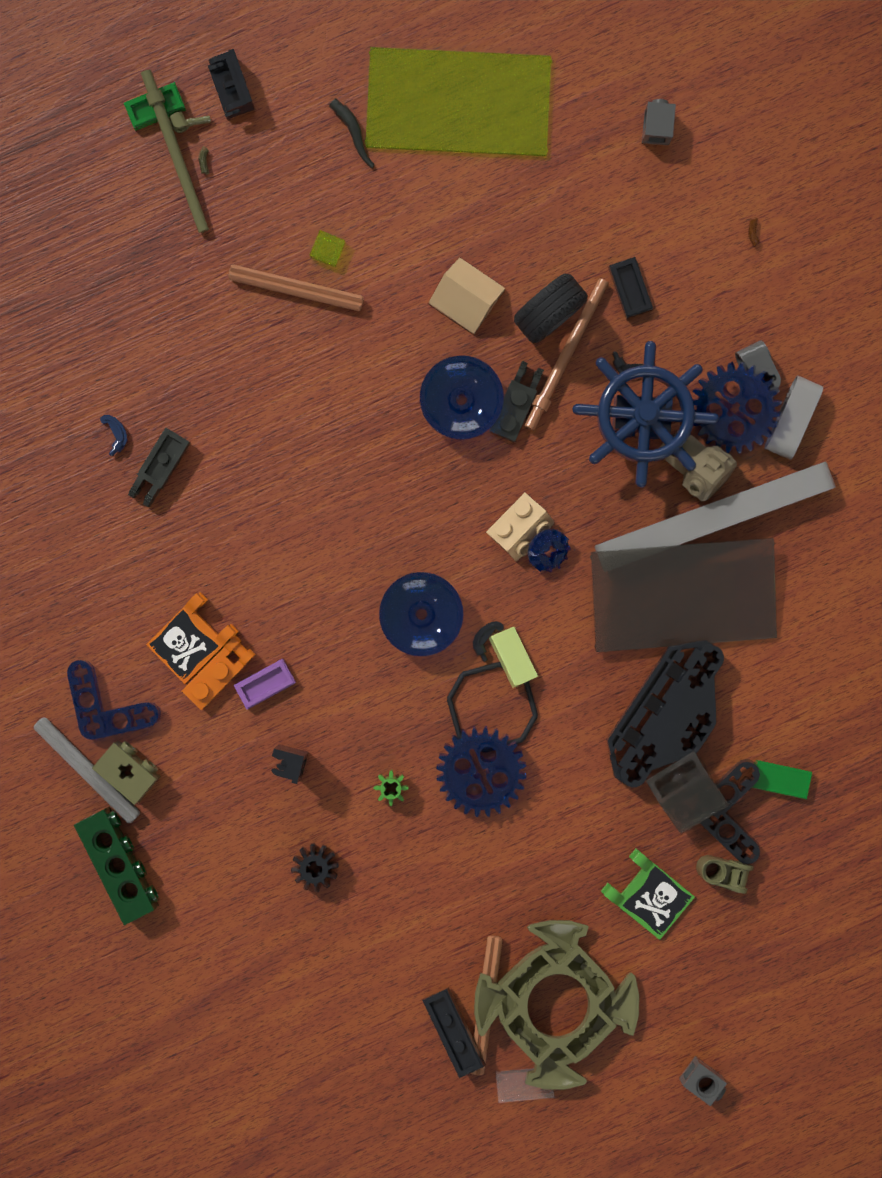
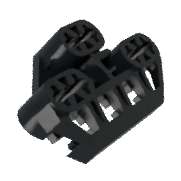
[606,640,724,787]

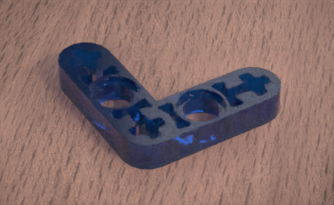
[67,660,161,740]

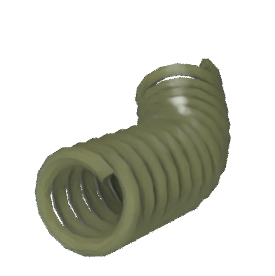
[198,146,209,175]

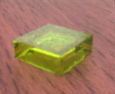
[309,230,346,268]

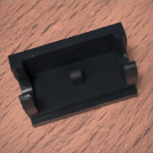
[208,49,255,119]
[271,744,309,784]

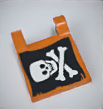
[146,592,239,684]

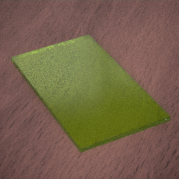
[365,47,552,156]

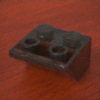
[646,751,729,834]

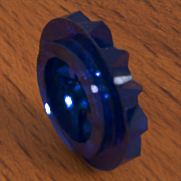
[528,529,571,573]

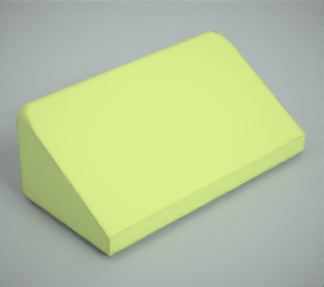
[489,627,538,688]

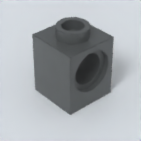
[642,99,676,145]
[679,1056,727,1106]

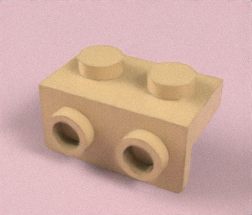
[486,493,554,561]

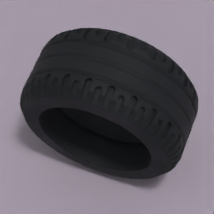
[514,273,588,343]

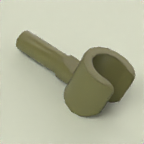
[170,112,211,133]

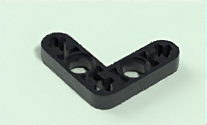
[694,759,760,864]

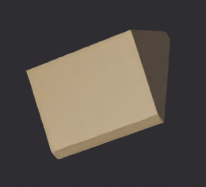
[429,258,505,334]

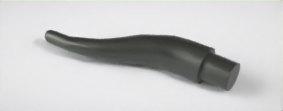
[329,98,374,168]

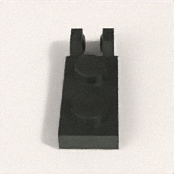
[489,361,544,443]
[128,428,191,507]

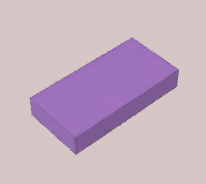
[234,659,296,710]

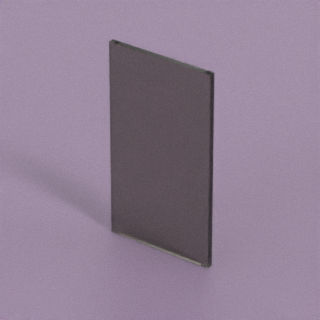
[590,538,778,652]

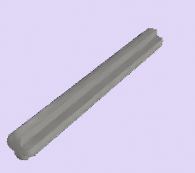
[33,718,140,823]

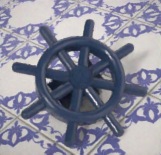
[572,341,719,487]

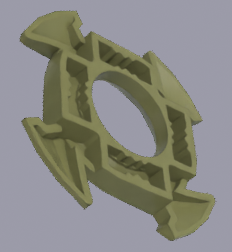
[474,920,639,1090]

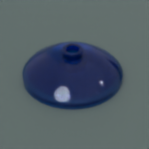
[420,355,504,440]
[379,572,463,656]

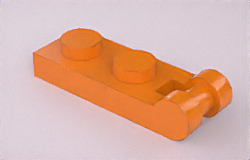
[182,635,256,710]

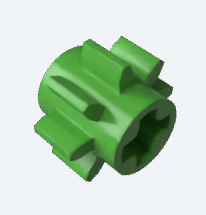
[374,770,409,806]

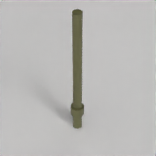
[141,69,209,233]

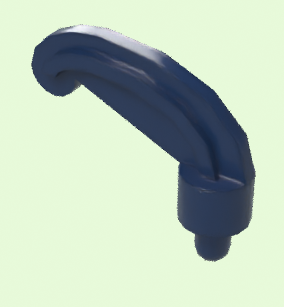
[100,415,128,456]

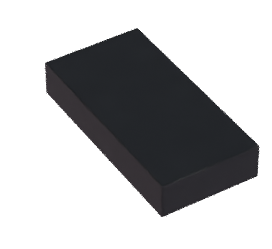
[608,257,653,319]

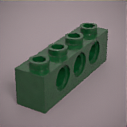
[74,807,159,925]

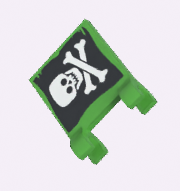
[601,848,695,940]

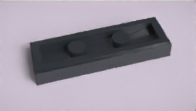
[422,987,486,1078]

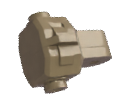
[661,431,737,501]

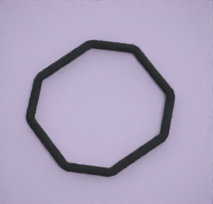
[447,662,538,753]

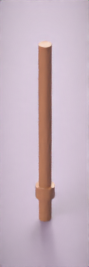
[524,278,609,431]

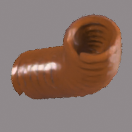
[748,217,759,246]

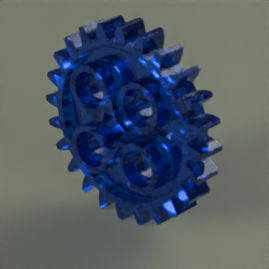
[693,362,782,454]
[436,726,527,817]

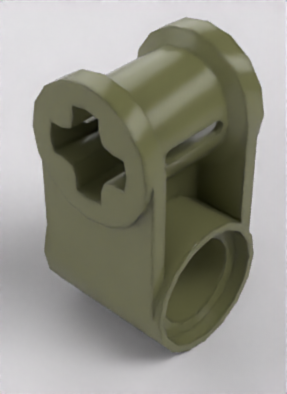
[696,855,754,894]

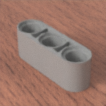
[765,375,823,460]

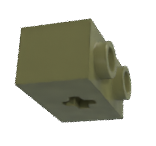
[92,741,161,805]

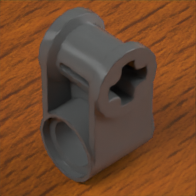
[735,340,781,397]

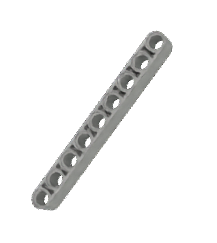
[594,461,836,572]

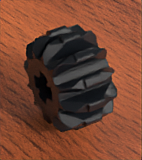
[291,843,339,892]

